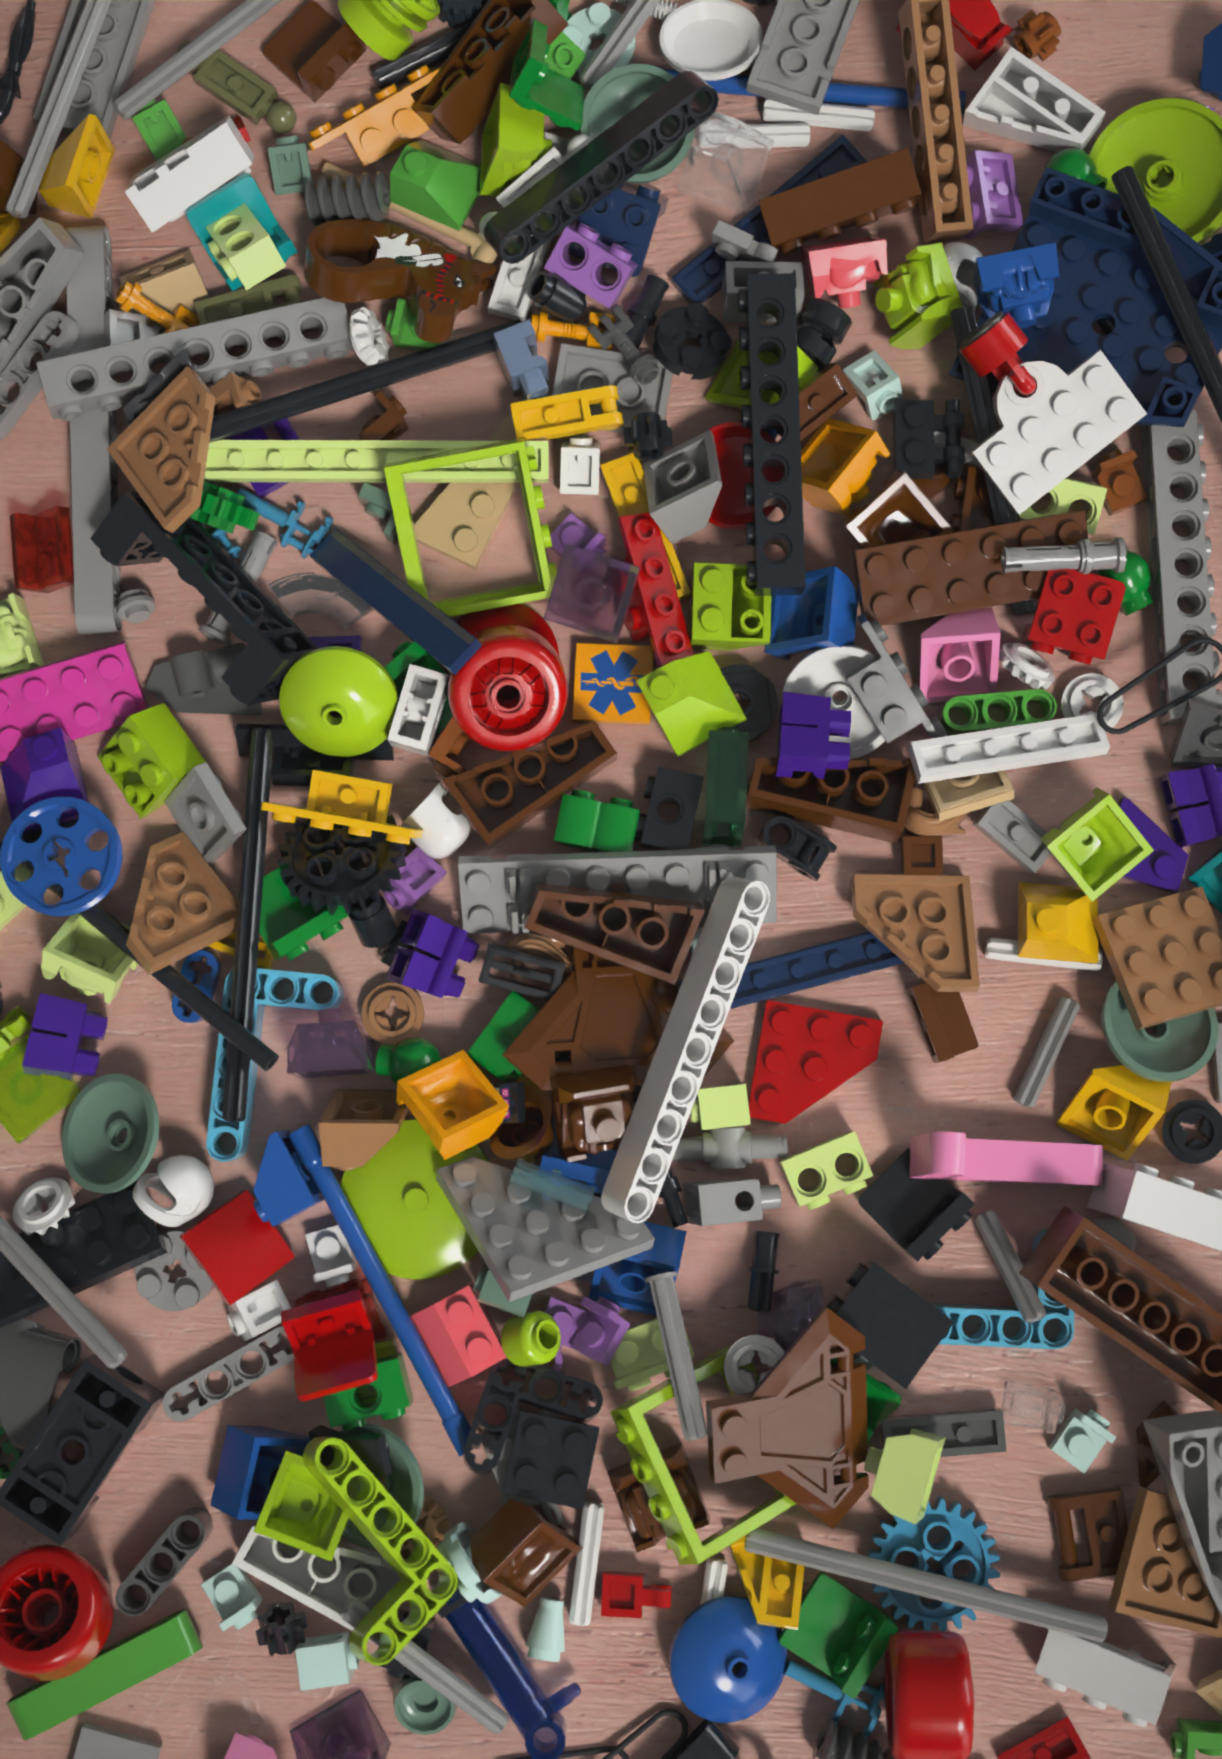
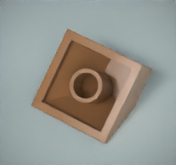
[319,1089,409,1171]

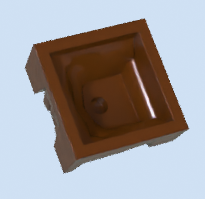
[841,471,954,548]
[551,1065,635,1163]
[607,1442,711,1552]
[470,1499,582,1607]

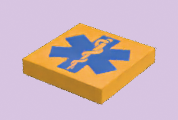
[573,643,653,725]

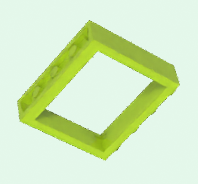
[384,437,559,617]
[610,1346,797,1565]

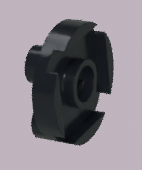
[653,303,732,380]
[715,664,778,744]

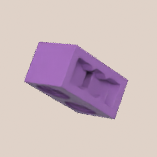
[544,222,638,309]

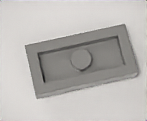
[972,800,1051,873]

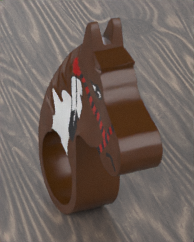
[304,219,497,343]

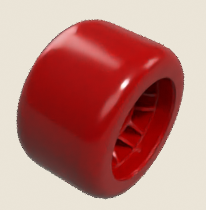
[448,624,568,751]
[0,1545,114,1681]
[884,1630,974,1759]

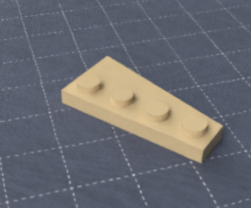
[414,415,519,570]

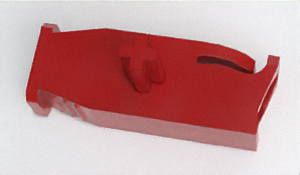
[896,0,1014,71]

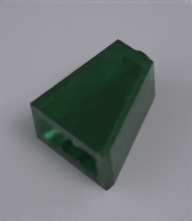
[702,727,749,848]

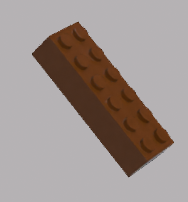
[1019,1206,1222,1413]

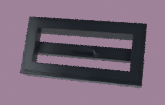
[478,942,566,1000]

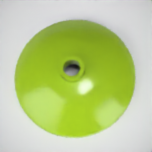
[279,646,399,757]

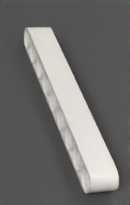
[601,876,770,1223]

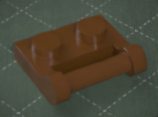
[1048,1487,1128,1582]

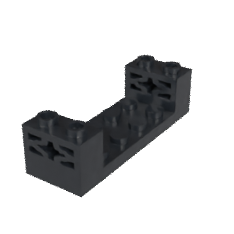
[90,492,318,706]

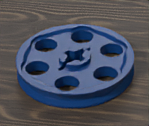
[0,797,123,916]

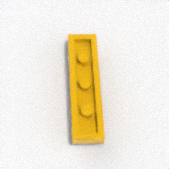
[600,453,691,601]

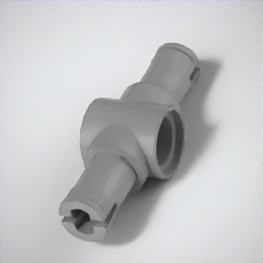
[672,1127,788,1168]

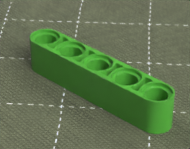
[6,1609,203,1741]

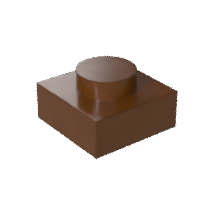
[901,836,943,875]

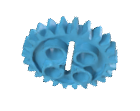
[867,1495,1000,1631]

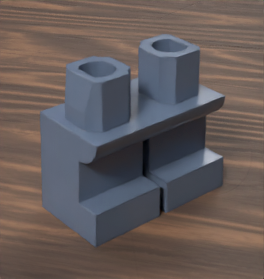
[493,319,549,401]

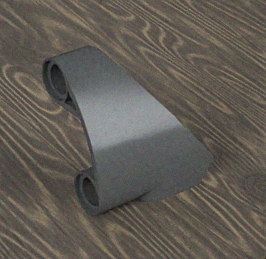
[0,1318,82,1453]

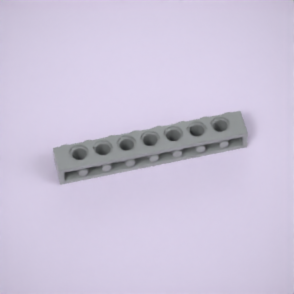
[36,297,354,421]
[1141,410,1222,726]

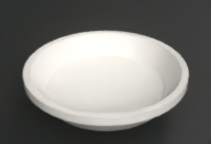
[659,0,763,81]

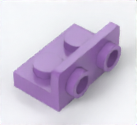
[964,150,1024,238]

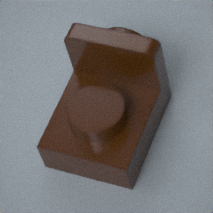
[358,390,408,440]

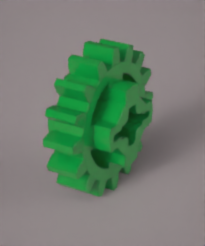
[189,481,260,534]

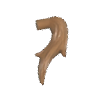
[905,788,973,836]
[506,933,572,983]

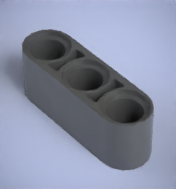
[115,1507,213,1617]

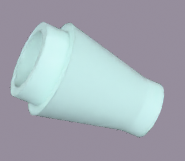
[525,1598,565,1662]

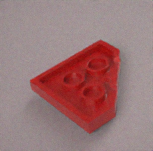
[748,1000,883,1124]

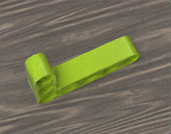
[303,1437,458,1666]

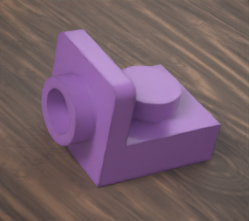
[550,513,607,574]
[380,847,447,915]
[570,1296,630,1367]

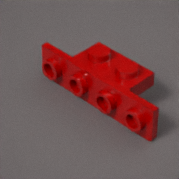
[613,513,694,667]

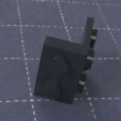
[858,1148,974,1261]

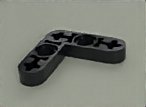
[463,1358,603,1474]

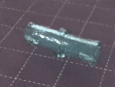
[510,1158,595,1212]

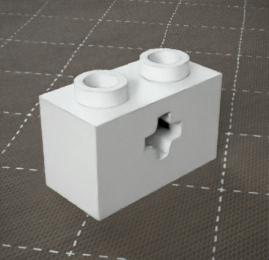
[387,664,449,757]

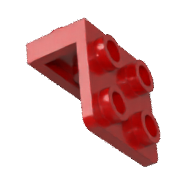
[1023,569,1126,665]
[281,1289,378,1402]

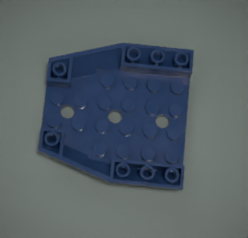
[949,167,1222,427]

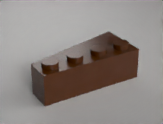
[412,0,568,144]
[442,721,617,848]

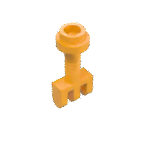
[114,281,200,334]
[531,311,616,351]

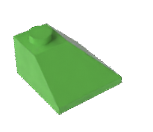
[390,140,481,231]

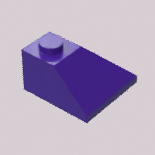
[0,727,89,836]

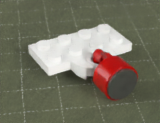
[959,311,1147,515]

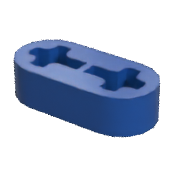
[172,950,222,1023]

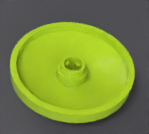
[1089,98,1222,245]
[341,1119,490,1279]

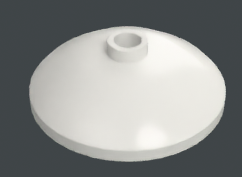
[781,645,885,760]

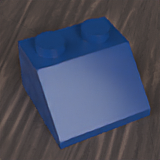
[253,1130,324,1227]
[588,1221,687,1316]
[210,1425,310,1520]

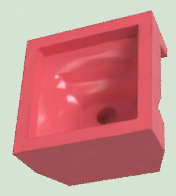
[801,235,888,308]

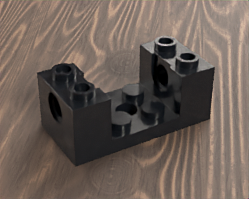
[0,1354,165,1546]

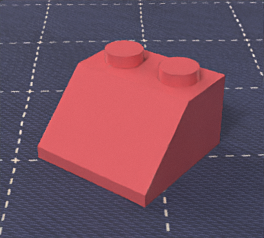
[409,1281,506,1387]

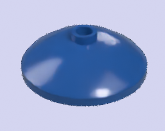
[669,1596,787,1723]

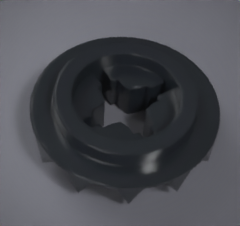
[1160,1100,1222,1164]

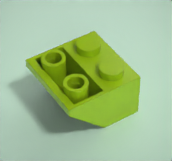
[689,562,772,651]
[97,703,206,819]

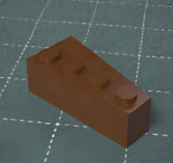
[758,148,922,254]
[744,758,915,844]
[523,883,705,984]

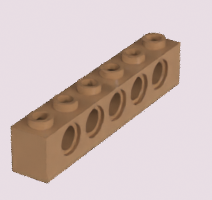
[898,0,974,243]

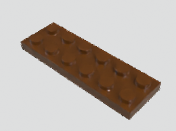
[852,510,1092,626]

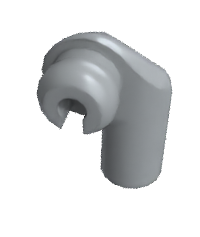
[1088,1217,1137,1252]

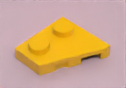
[730,1535,805,1630]

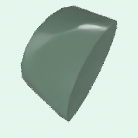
[392,1677,458,1735]

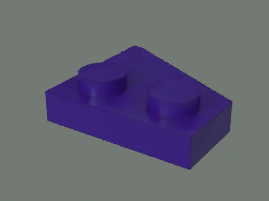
[1118,798,1189,894]

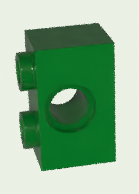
[323,1353,414,1431]

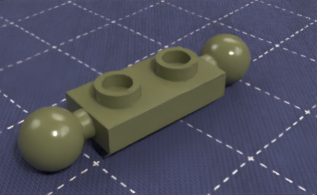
[176,39,297,134]

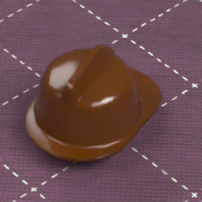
[490,1076,554,1166]

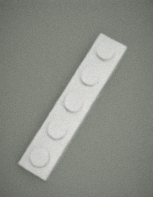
[488,132,570,321]
[908,713,1110,784]

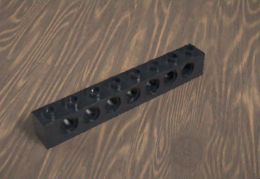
[738,273,806,596]

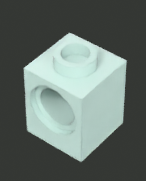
[295,1631,360,1691]

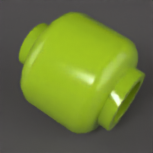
[501,1311,561,1367]

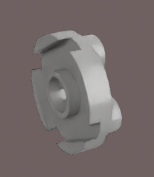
[135,1230,214,1312]

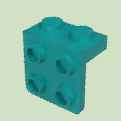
[185,174,297,292]

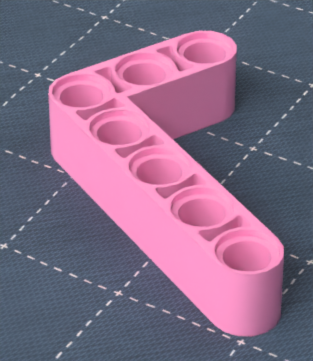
[910,1132,1103,1186]

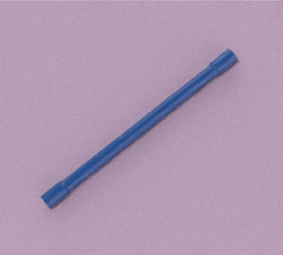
[627,64,966,115]
[288,1124,474,1456]

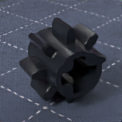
[623,412,672,461]
[255,1602,307,1656]

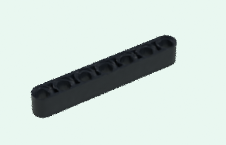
[484,71,719,264]

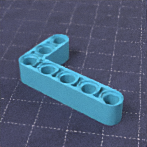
[206,968,344,1162]
[930,1228,1074,1349]

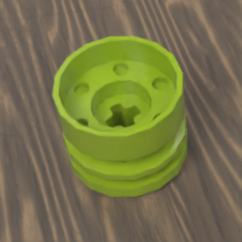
[337,0,440,61]

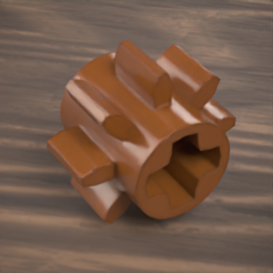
[1013,10,1061,61]

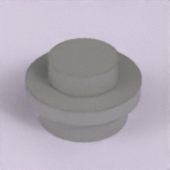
[116,589,156,623]

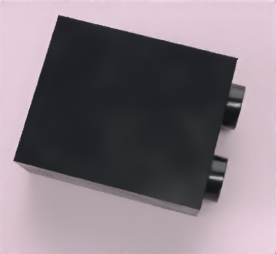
[827,1259,954,1389]

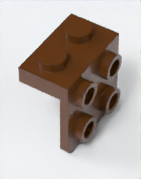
[263,1,367,102]

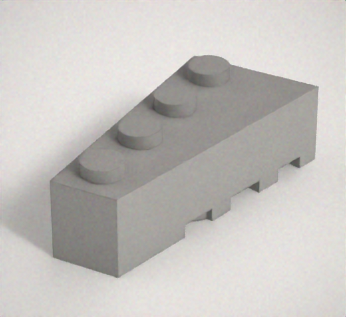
[0,217,85,375]

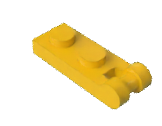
[510,385,624,441]

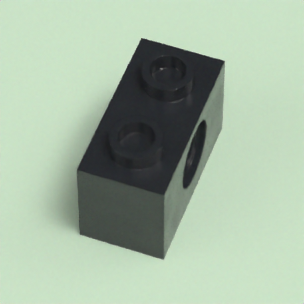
[635,767,704,850]

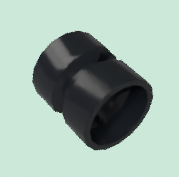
[797,298,852,372]

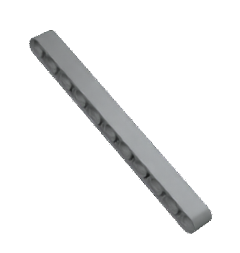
[66,225,122,634]

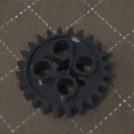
[277,815,407,915]

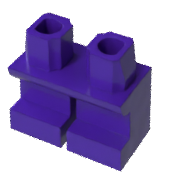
[776,692,852,779]
[1158,764,1222,848]
[385,909,480,998]
[22,993,108,1080]

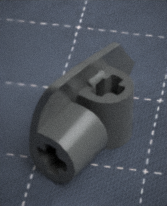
[145,642,263,715]

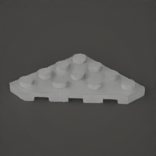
[436,1157,655,1302]

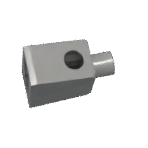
[683,1178,781,1226]

